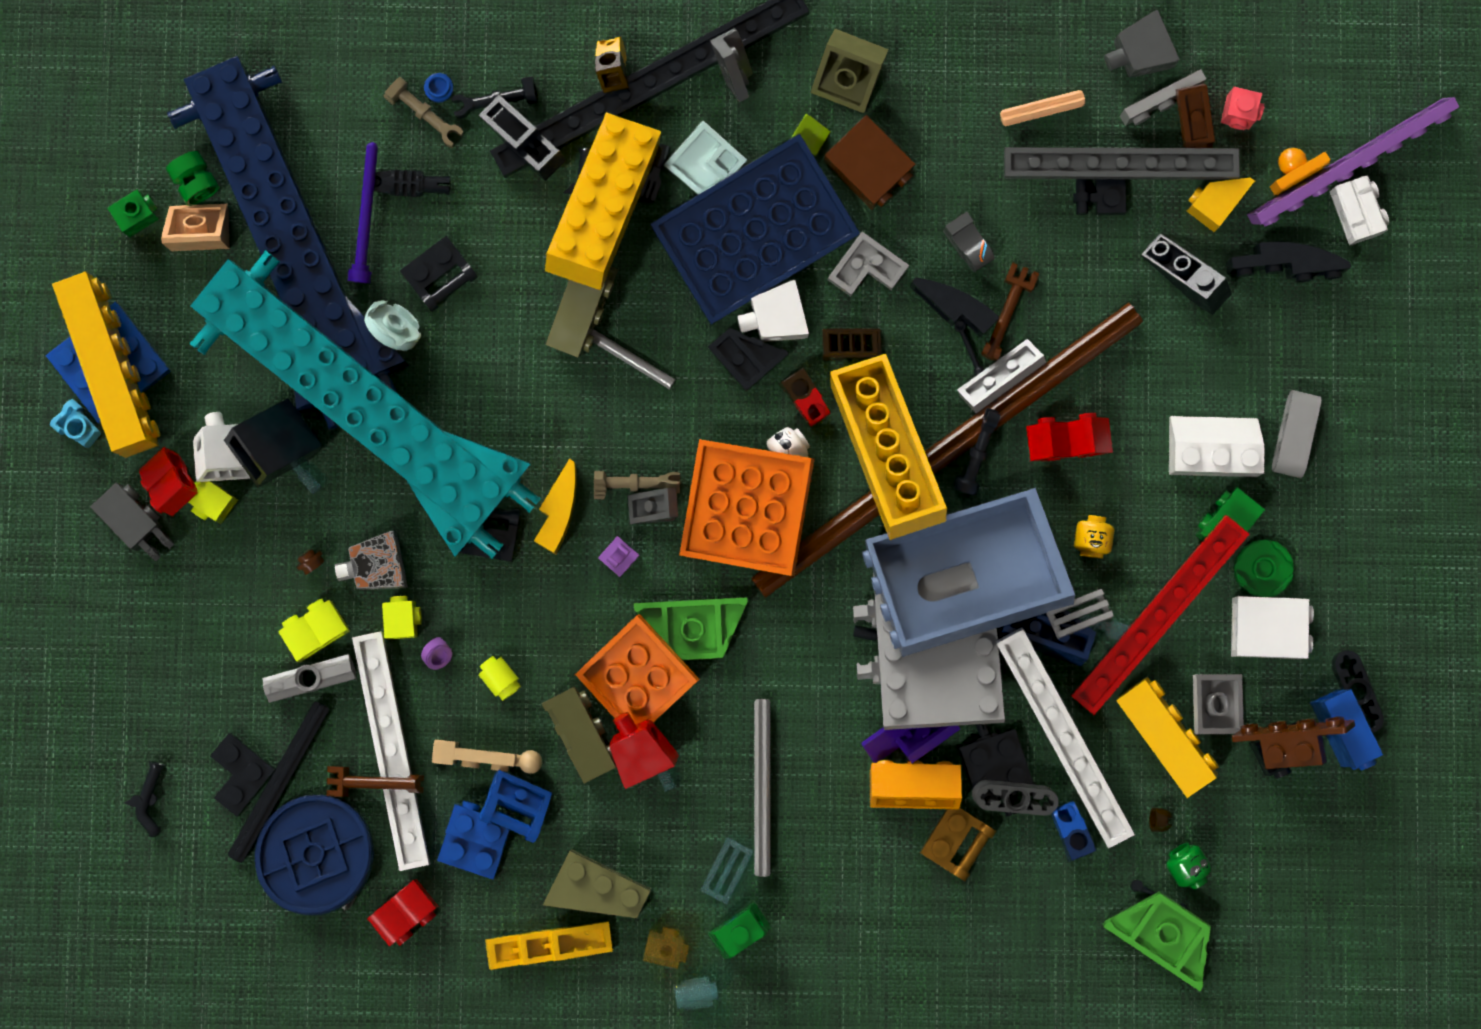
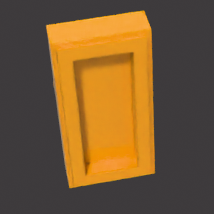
[1270,148,1331,195]

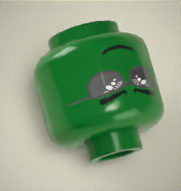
[1166,843,1211,890]

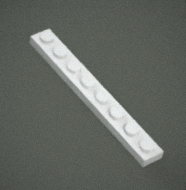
[996,627,1135,849]
[352,631,430,871]

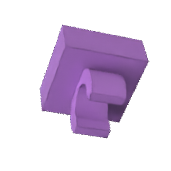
[598,536,640,578]

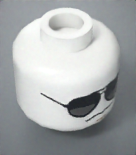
[767,427,810,457]

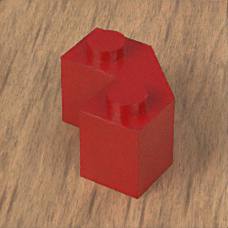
[1026,413,1113,461]

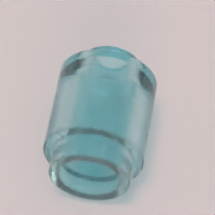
[674,976,719,1011]

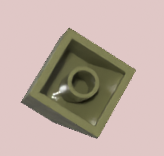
[810,29,889,113]

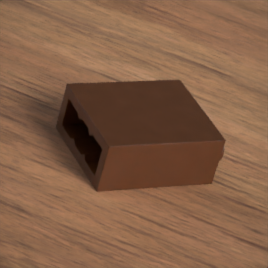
[823,115,915,210]

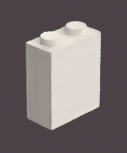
[1231,596,1314,659]

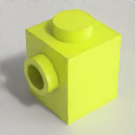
[188,481,238,524]
[382,596,422,640]

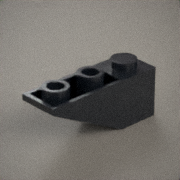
[1141,233,1232,315]

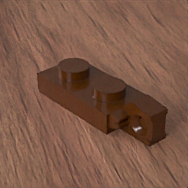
[1175,83,1215,148]

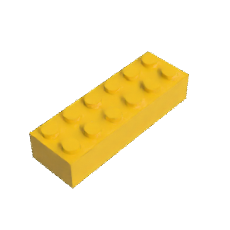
[545,112,661,290]
[52,271,160,458]
[830,354,947,540]

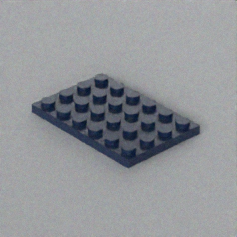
[650,134,860,325]

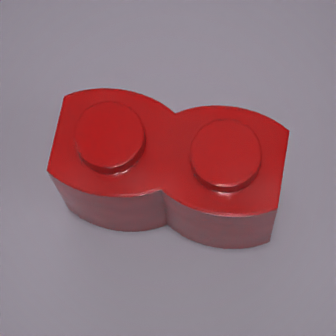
[139,446,197,516]
[367,879,439,947]

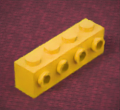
[1116,677,1219,798]

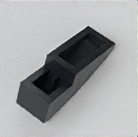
[479,95,566,181]
[910,278,1000,338]

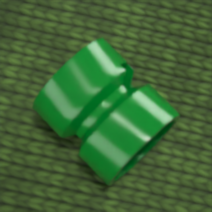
[166,151,220,206]

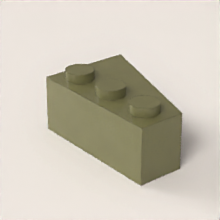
[545,267,619,358]

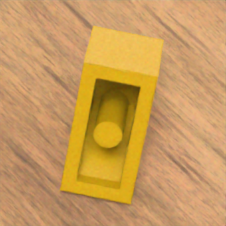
[1187,178,1255,232]

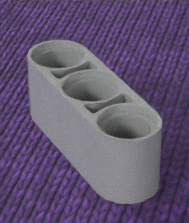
[1272,390,1321,478]

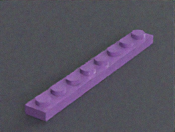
[1247,97,1459,227]

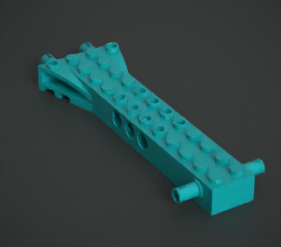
[190,250,541,559]

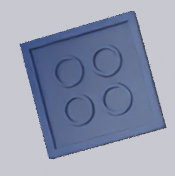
[45,302,171,425]

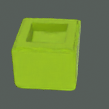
[791,114,830,157]

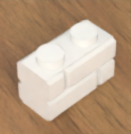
[1329,175,1389,245]

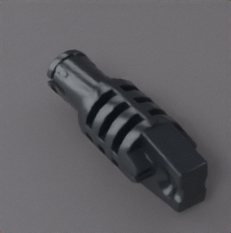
[374,170,451,197]

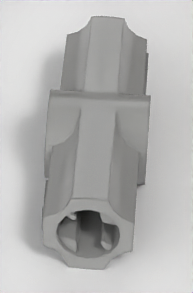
[262,654,356,703]

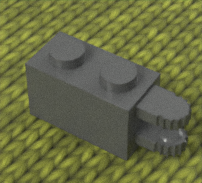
[90,482,174,561]

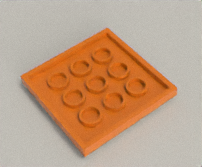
[679,439,814,576]

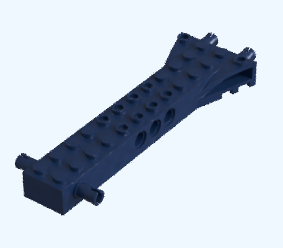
[167,56,409,429]

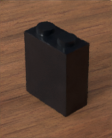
[224,398,322,488]

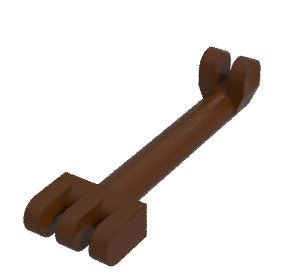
[981,262,1039,360]
[326,766,424,797]

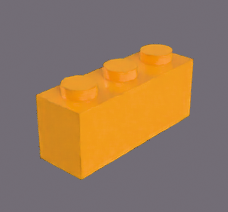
[870,760,962,809]

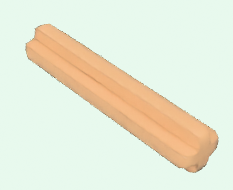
[1000,90,1085,126]

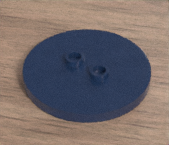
[255,795,374,916]

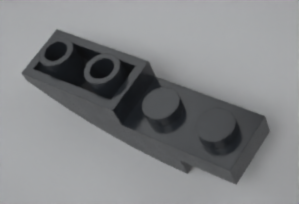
[1226,242,1351,283]

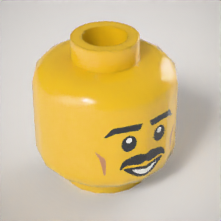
[1074,515,1115,559]

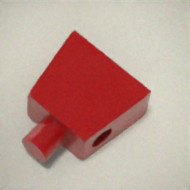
[609,712,679,789]

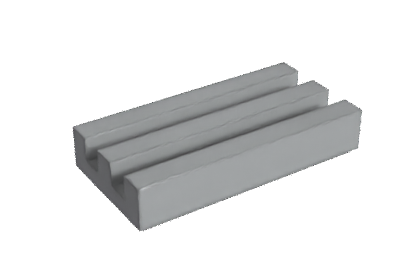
[1046,589,1114,639]

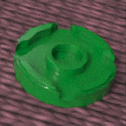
[1234,540,1294,597]

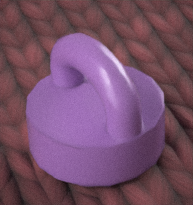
[421,637,452,670]

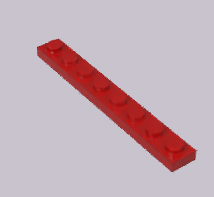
[1071,515,1250,715]

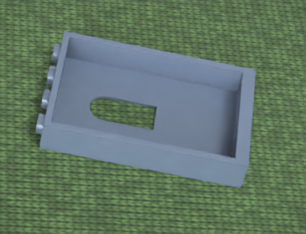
[862,488,1075,657]

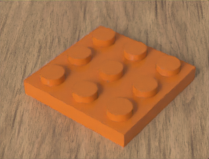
[575,614,700,724]

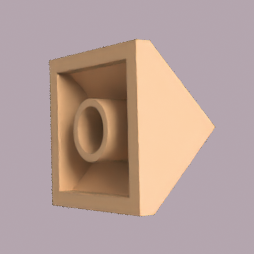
[161,203,230,251]

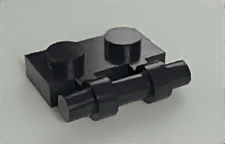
[1073,179,1126,215]

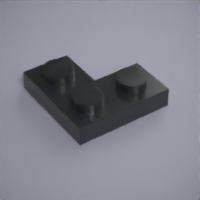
[210,733,275,817]

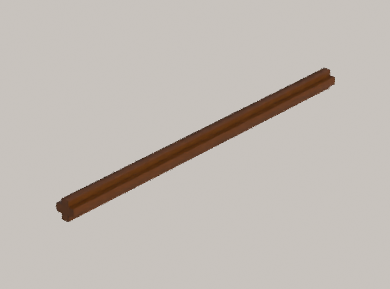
[751,303,1143,598]

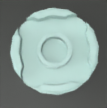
[365,300,421,351]

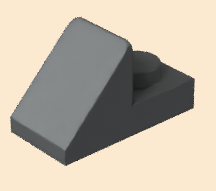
[628,488,678,524]

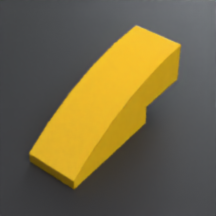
[534,459,577,555]

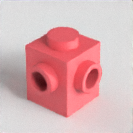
[1221,87,1264,130]

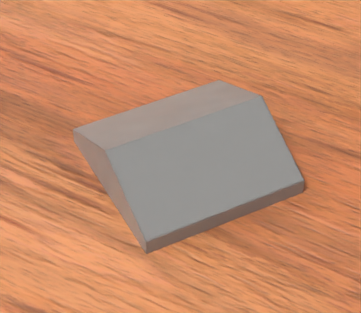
[1193,674,1244,734]

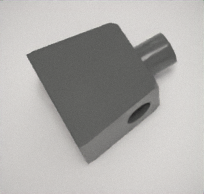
[1104,10,1180,78]

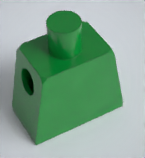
[708,902,771,959]

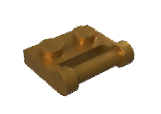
[919,808,997,882]

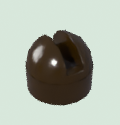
[1149,808,1173,832]

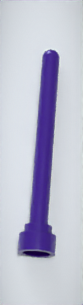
[347,142,378,284]

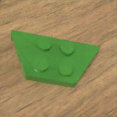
[634,597,748,660]
[1103,891,1211,991]

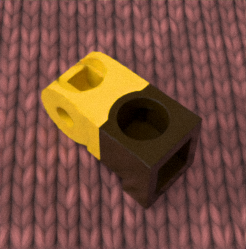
[595,36,629,93]

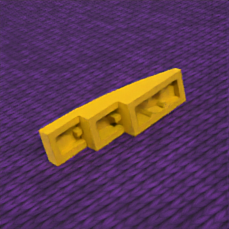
[485,921,613,970]

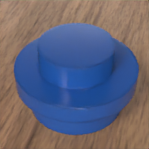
[424,73,453,103]

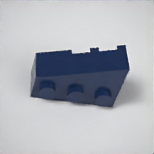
[997,610,1096,666]

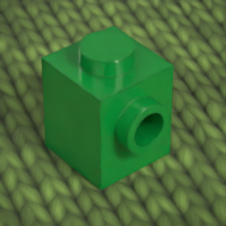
[107,189,159,238]

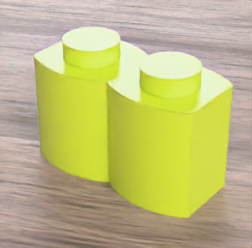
[278,599,350,662]

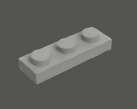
[1120,69,1206,126]
[957,339,1046,413]

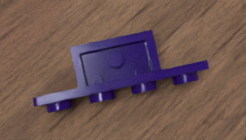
[861,726,960,763]

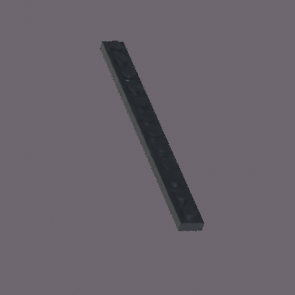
[490,0,809,178]

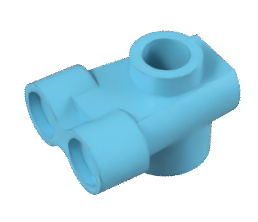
[50,399,101,448]

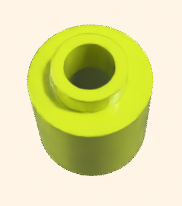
[479,656,521,701]

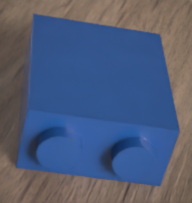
[1310,689,1383,771]

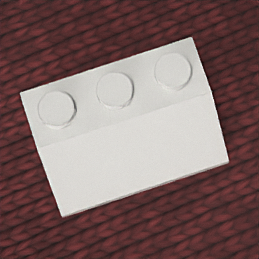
[1169,416,1264,477]

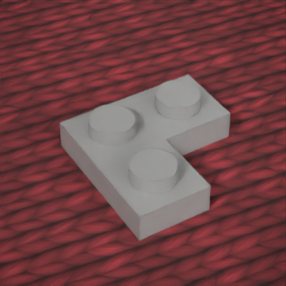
[827,232,909,297]

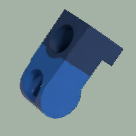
[1052,801,1097,862]

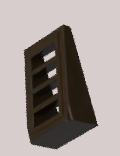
[822,328,881,361]

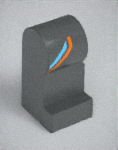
[943,212,995,272]

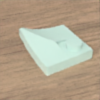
[664,121,747,195]

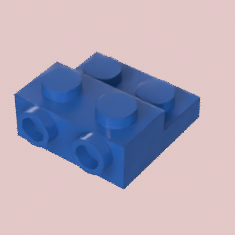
[437,800,511,880]

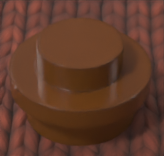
[296,548,324,575]

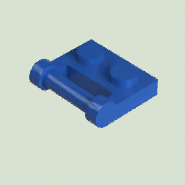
[479,770,552,843]

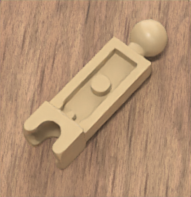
[432,740,542,774]

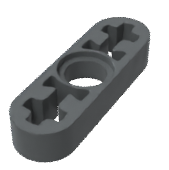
[972,780,1058,816]

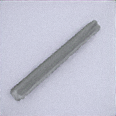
[754,699,770,877]

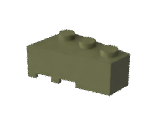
[541,687,616,784]
[543,849,651,918]

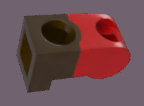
[779,368,831,427]

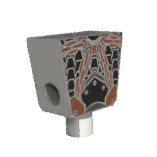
[335,531,408,590]

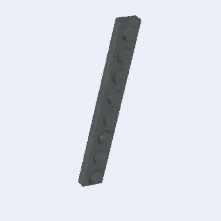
[1004,147,1240,180]

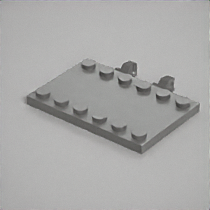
[853,562,1005,730]

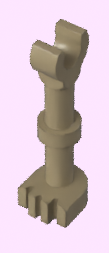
[383,77,464,148]
[594,471,680,499]

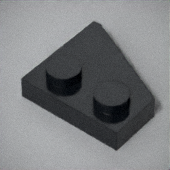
[708,328,789,392]

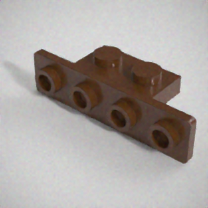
[1232,716,1355,769]

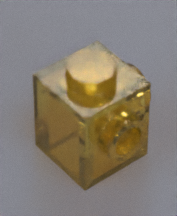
[643,927,689,969]

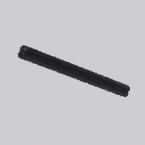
[228,701,329,863]

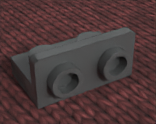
[710,28,753,102]

